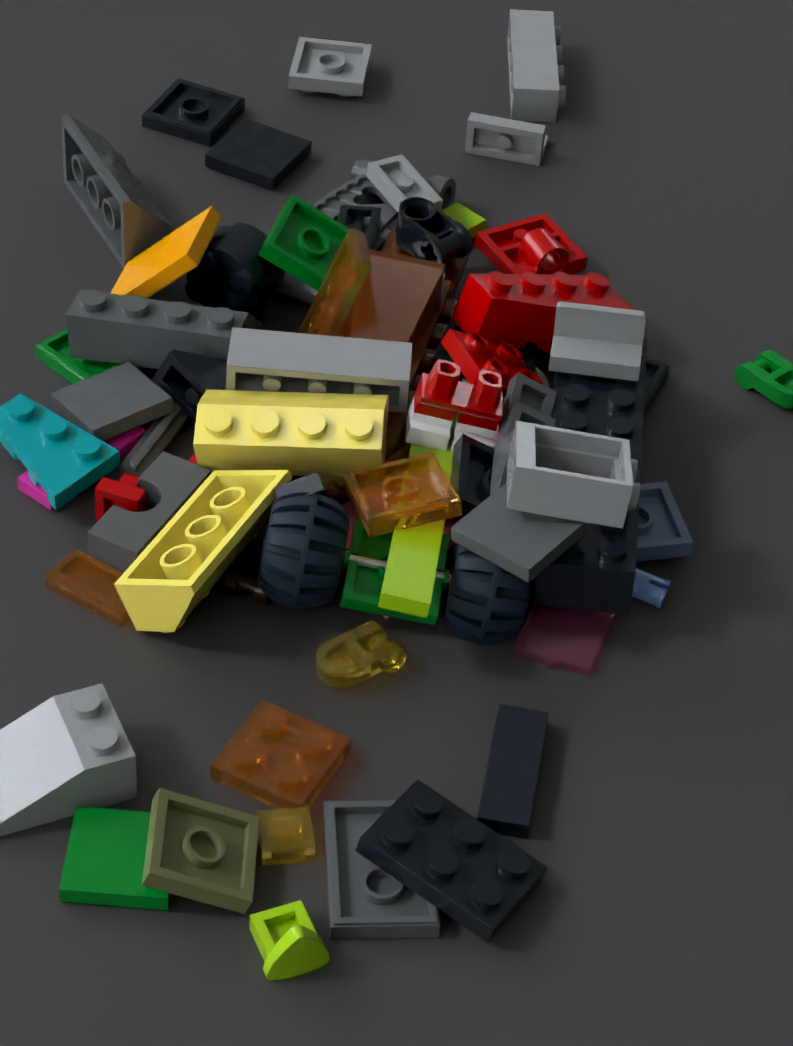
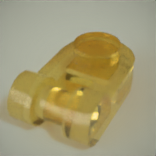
[316,621,407,688]

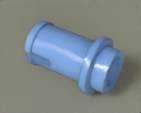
[632,568,671,609]

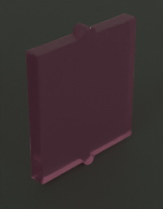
[512,605,614,677]

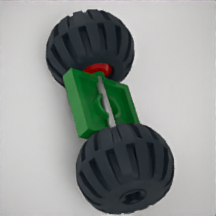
[258,492,533,645]

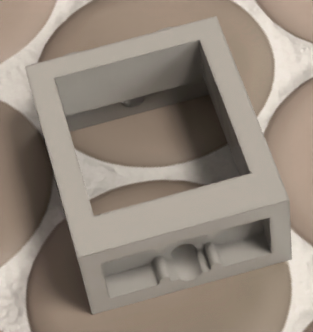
[507,421,640,529]

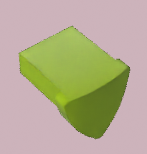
[249,900,330,981]

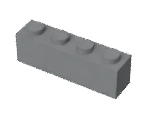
[507,9,566,123]
[226,327,412,413]

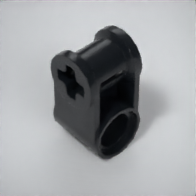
[395,197,472,264]

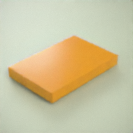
[111,206,222,299]

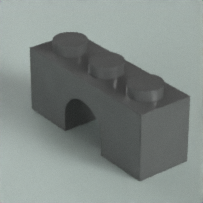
[87,451,211,579]

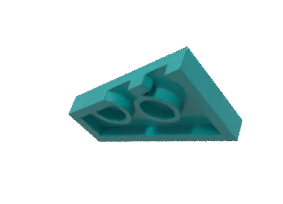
[0,393,120,511]

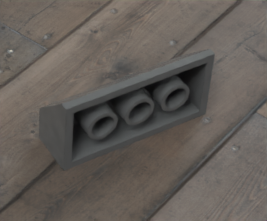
[61,114,174,269]
[66,289,262,369]

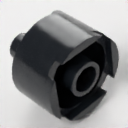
[185,222,285,315]

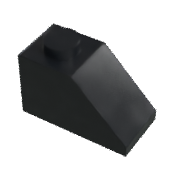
[152,349,227,422]

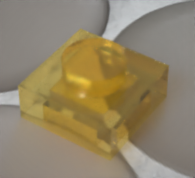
[256,807,315,865]

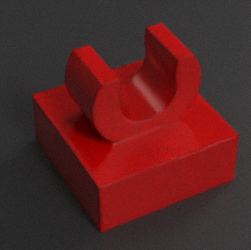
[95,473,146,523]

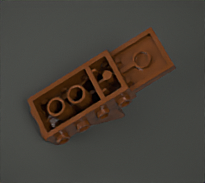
[332,231,469,424]

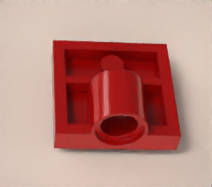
[475,213,588,275]
[441,329,543,425]

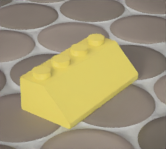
[193,390,389,478]
[114,470,292,633]

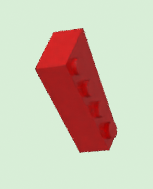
[451,271,647,353]

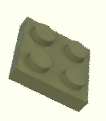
[142,788,259,914]

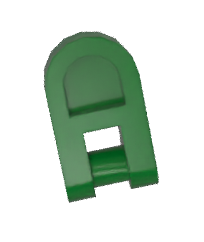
[734,350,793,409]

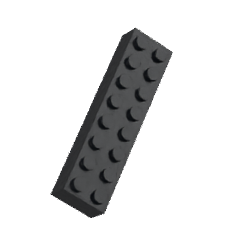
[533,339,647,615]

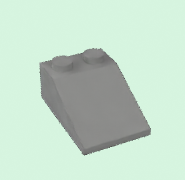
[0,683,137,836]

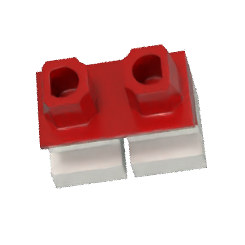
[405,359,503,452]

